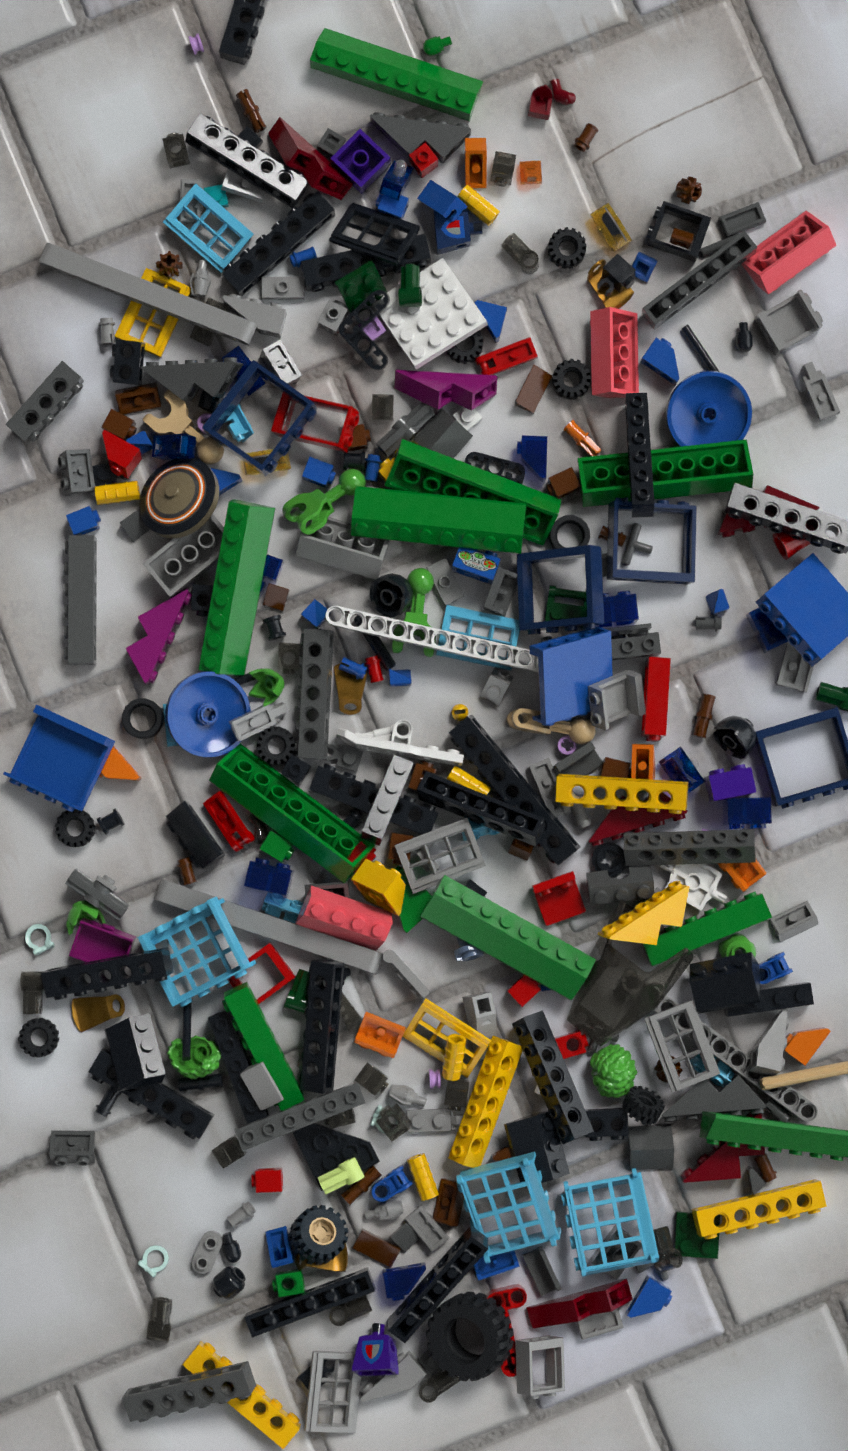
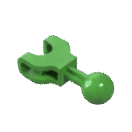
[282,469,366,535]
[392,568,436,657]

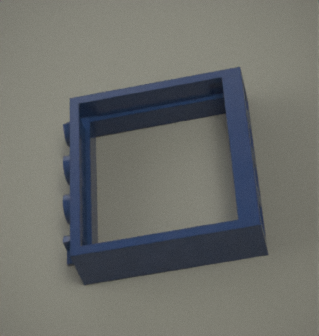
[202,360,317,476]
[607,498,697,585]
[517,545,604,635]
[755,707,848,809]

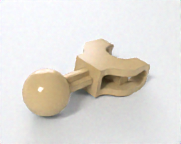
[143,389,224,464]
[507,708,596,745]

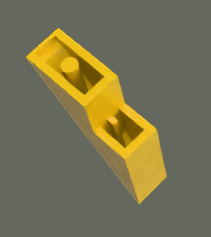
[597,881,690,945]

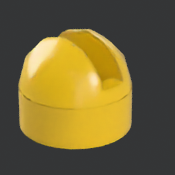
[451,704,469,721]

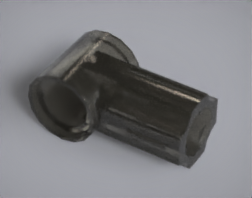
[501,233,539,274]
[20,971,44,1014]
[653,1226,683,1272]
[329,1295,372,1326]
[146,1297,173,1343]
[418,1370,460,1403]

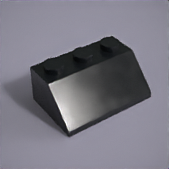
[166,801,225,869]
[690,952,761,1014]
[105,1013,166,1091]
[504,1111,570,1188]

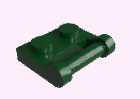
[545,585,587,628]

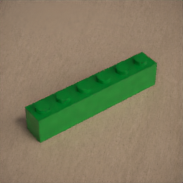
[641,891,772,966]
[222,982,305,1111]

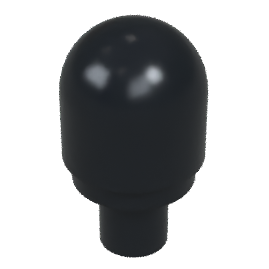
[735,322,753,353]
[222,1232,242,1263]

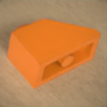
[465,138,487,188]
[631,744,655,780]
[99,746,141,781]
[784,1027,831,1066]

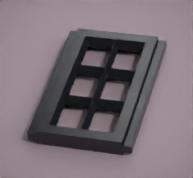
[329,203,420,266]

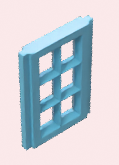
[163,184,254,273]
[436,605,520,671]

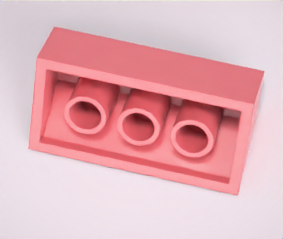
[742,210,836,295]
[590,307,639,398]
[295,886,393,951]

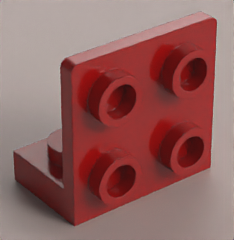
[532,871,586,926]

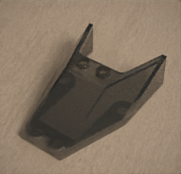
[567,899,696,1046]

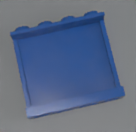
[756,553,848,667]
[529,626,613,726]
[3,704,115,812]

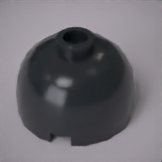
[370,573,413,618]
[713,716,756,759]

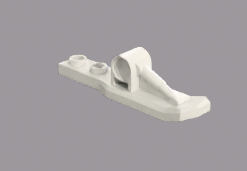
[337,720,464,767]

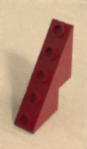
[268,117,353,200]
[717,485,820,538]
[588,792,688,847]
[680,1112,765,1183]
[526,1278,633,1329]

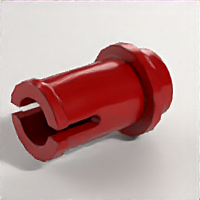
[364,655,384,683]

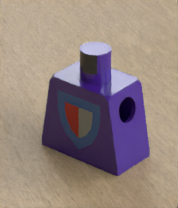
[352,1323,399,1377]

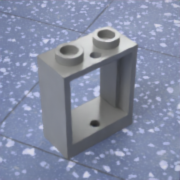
[516,1335,565,1399]

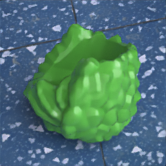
[167,1035,221,1079]
[590,1044,637,1098]

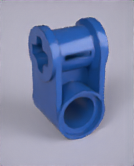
[759,952,793,984]
[371,1165,414,1202]

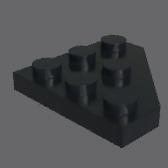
[293,1123,380,1191]

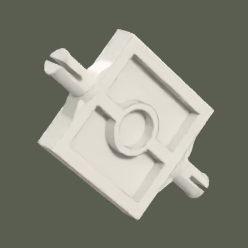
[659,864,727,911]

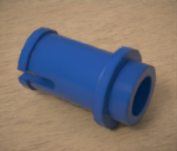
[289,246,317,268]
[365,454,382,482]
[339,657,368,679]

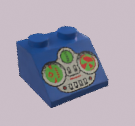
[452,547,501,585]

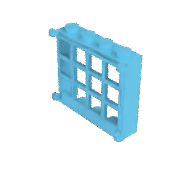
[137,896,257,1007]
[456,1152,562,1264]
[561,1168,659,1277]

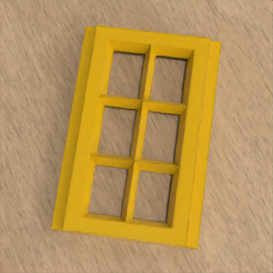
[115,268,191,357]
[403,998,492,1078]

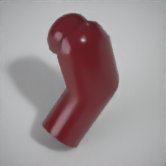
[549,79,576,105]

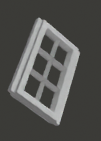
[395,818,486,894]
[644,1000,720,1092]
[304,1351,361,1433]

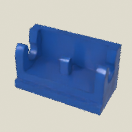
[417,180,468,221]
[474,1250,520,1281]

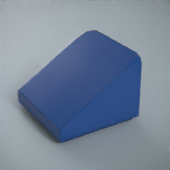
[632,252,658,283]

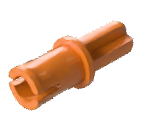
[563,420,601,457]

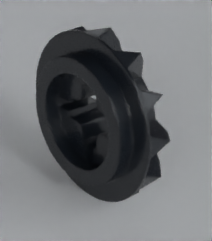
[592,843,625,877]

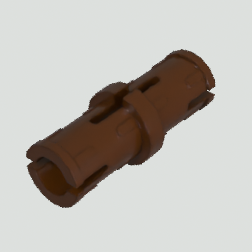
[236,89,267,133]
[692,693,716,738]
[341,1165,382,1205]

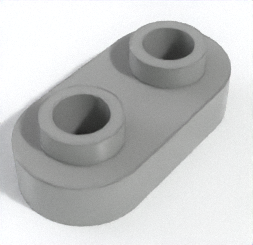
[192,1231,223,1274]

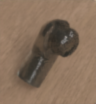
[247,814,268,845]

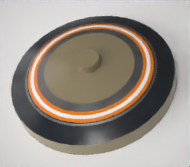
[139,457,219,538]

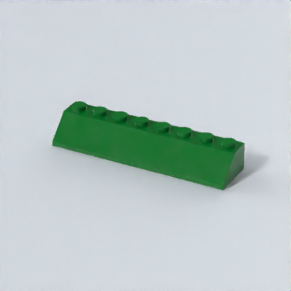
[310,28,483,122]
[384,439,561,546]
[577,439,754,507]
[351,486,526,554]
[199,499,275,675]
[209,743,375,883]
[420,875,596,1000]
[699,1111,848,1161]

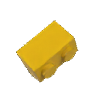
[351,859,406,916]

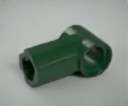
[398,264,422,307]
[815,682,848,712]
[283,968,310,1015]

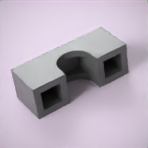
[586,865,654,905]

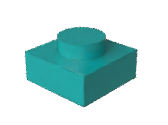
[204,184,229,207]

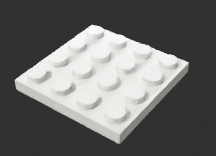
[372,258,488,370]

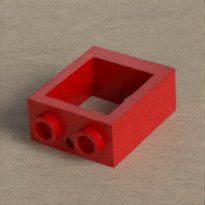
[228,942,296,1004]

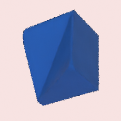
[126,431,154,455]
[706,589,730,616]
[301,599,331,629]
[389,669,412,687]

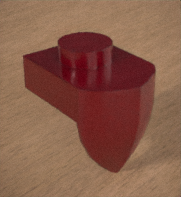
[528,85,553,120]

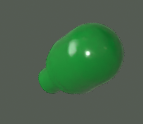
[423,36,452,56]

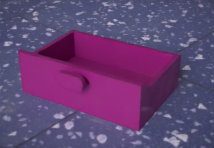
[69,918,136,970]

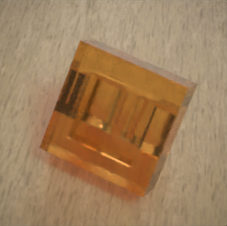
[519,161,542,185]

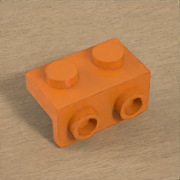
[718,860,767,892]
[354,1012,406,1058]

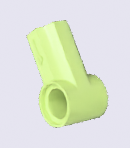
[318,1157,365,1194]

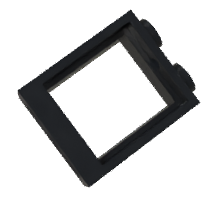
[646,201,711,262]

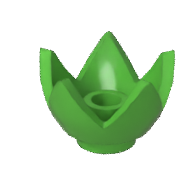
[249,668,285,707]
[67,900,106,935]
[718,933,756,958]

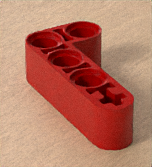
[486,1284,527,1377]

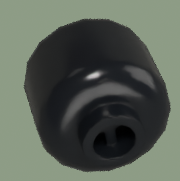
[213,1266,246,1299]

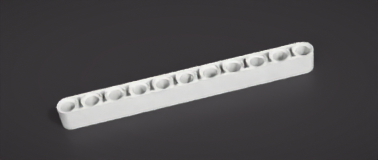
[325,606,539,673]

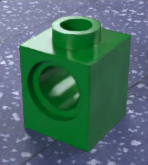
[260,831,295,863]
[272,1269,306,1297]

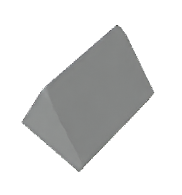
[769,901,818,942]
[240,1062,284,1110]

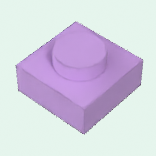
[359,316,387,341]

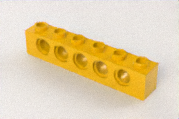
[556,774,688,814]
[448,1036,523,1168]
[691,1179,827,1239]
[182,1341,301,1449]

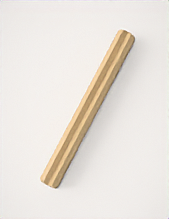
[759,1061,848,1090]

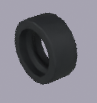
[549,515,590,549]
[122,698,164,739]

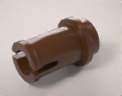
[574,123,598,152]
[598,525,627,547]
[176,857,197,885]
[754,1153,777,1183]

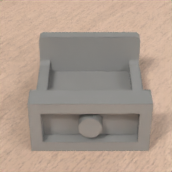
[755,290,823,355]
[588,669,645,730]

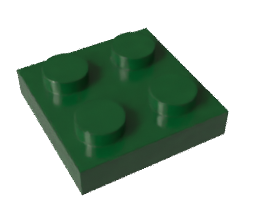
[335,261,387,314]
[674,1211,720,1259]

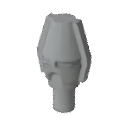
[190,260,211,297]
[388,1084,427,1107]
[365,1200,404,1221]

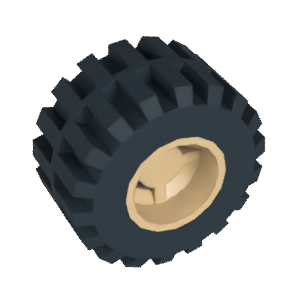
[289,1205,348,1265]

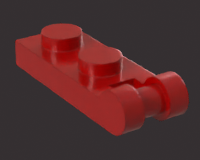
[475,337,538,375]
[203,790,255,852]

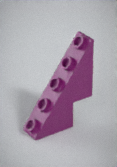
[394,370,498,411]
[126,589,192,685]

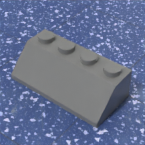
[143,514,224,598]
[296,517,390,580]

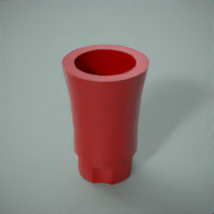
[773,524,815,560]

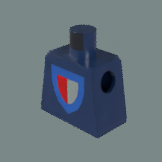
[434,210,482,255]

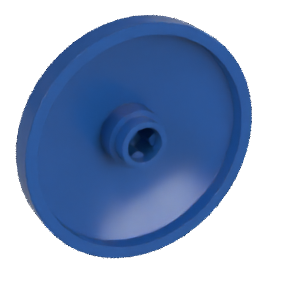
[666,371,752,447]
[165,671,251,757]

